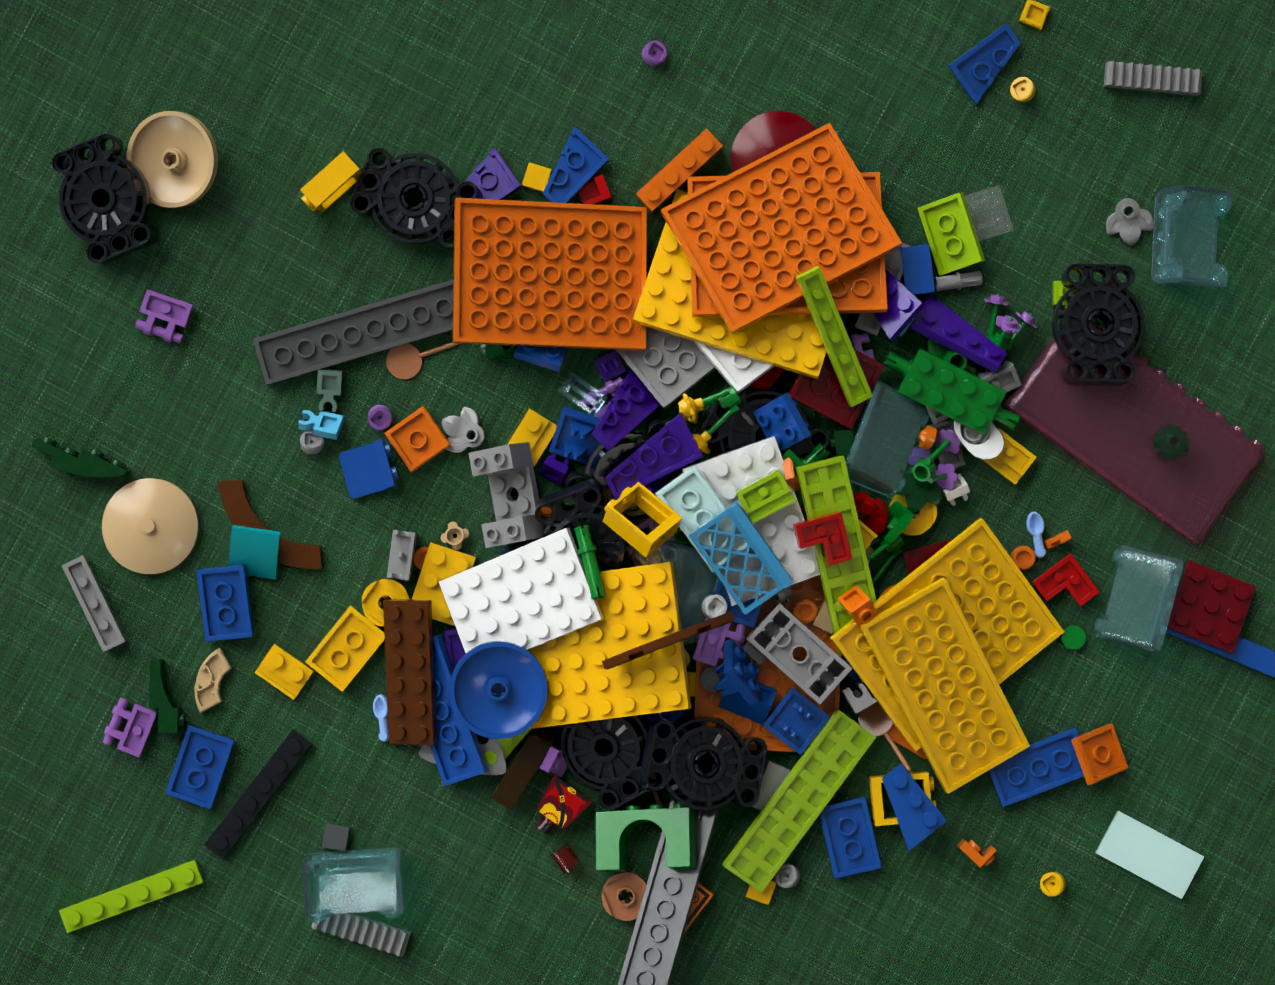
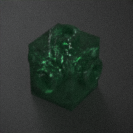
[1153,424,1190,460]

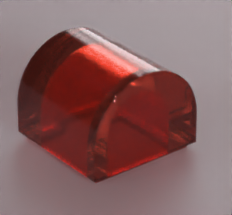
[550,842,580,875]

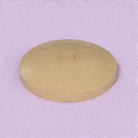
[126,111,218,208]
[102,478,199,574]

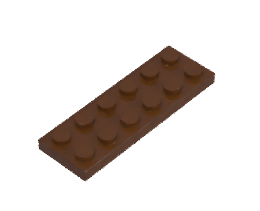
[383,599,437,745]

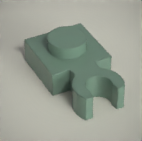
[317,369,343,412]

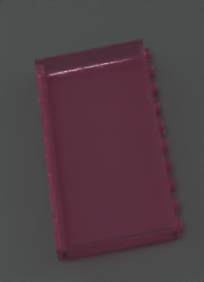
[1002,323,1266,547]

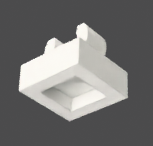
[941,474,970,506]

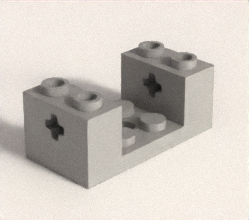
[469,442,545,548]
[746,603,852,704]

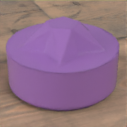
[642,41,667,66]
[368,405,392,430]

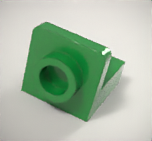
[884,501,915,544]

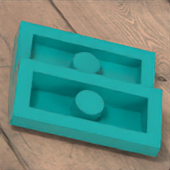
[229,525,281,580]

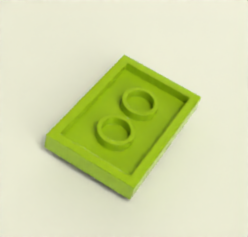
[918,192,985,276]

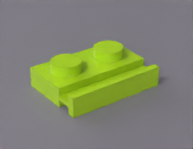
[736,469,796,524]

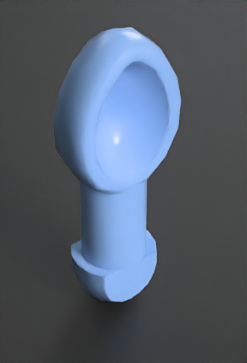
[1026,511,1046,558]
[373,694,389,742]

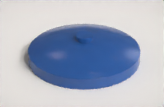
[449,641,548,739]

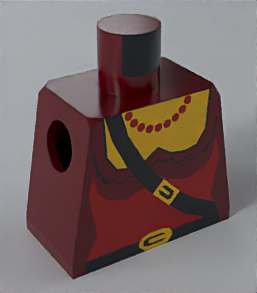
[536,774,592,835]

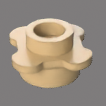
[441,522,469,550]

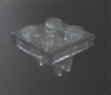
[965,185,1014,242]

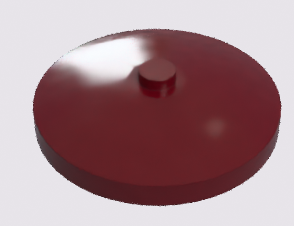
[731,111,816,173]

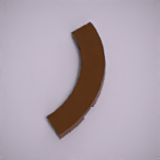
[218,479,322,569]
[602,611,735,670]

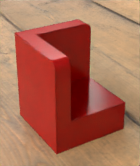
[578,175,612,205]

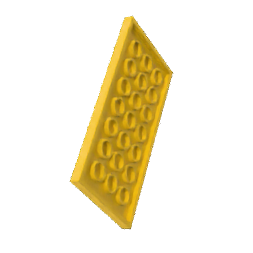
[859,578,1030,794]

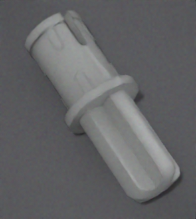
[934,271,983,292]

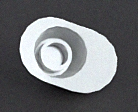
[954,420,1004,459]

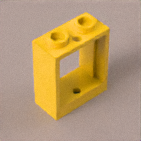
[300,151,362,214]
[602,482,682,558]
[869,771,936,826]

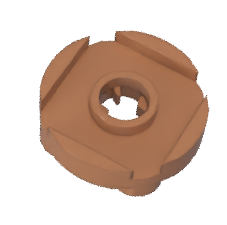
[602,872,647,921]

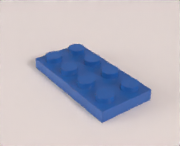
[988,727,1084,807]

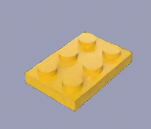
[412,542,476,626]
[305,605,385,692]

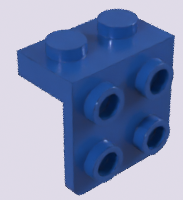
[339,439,399,498]

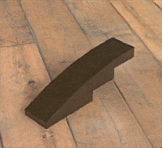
[490,726,562,810]

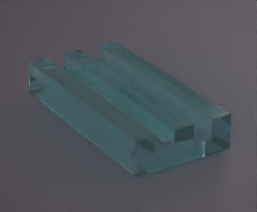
[557,372,608,417]

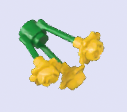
[678,386,743,454]

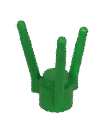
[867,532,905,585]

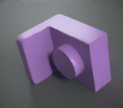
[540,745,567,777]

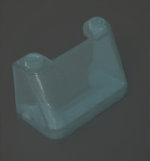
[1151,185,1232,288]
[846,380,929,498]
[660,540,719,644]
[1094,545,1183,653]
[302,847,404,923]

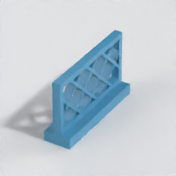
[689,500,793,615]

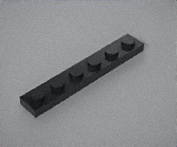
[204,729,312,859]

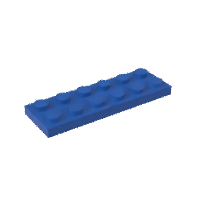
[430,634,489,786]

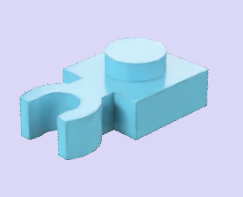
[298,410,344,440]

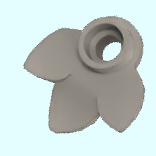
[1106,198,1154,246]
[442,407,485,453]

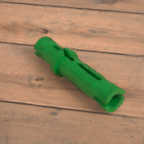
[574,525,607,600]

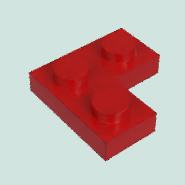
[793,511,852,566]
[1031,553,1100,606]

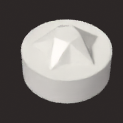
[702,595,727,619]

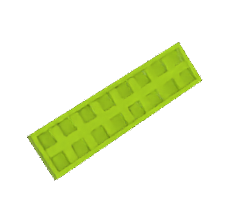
[796,455,876,656]
[722,709,876,893]

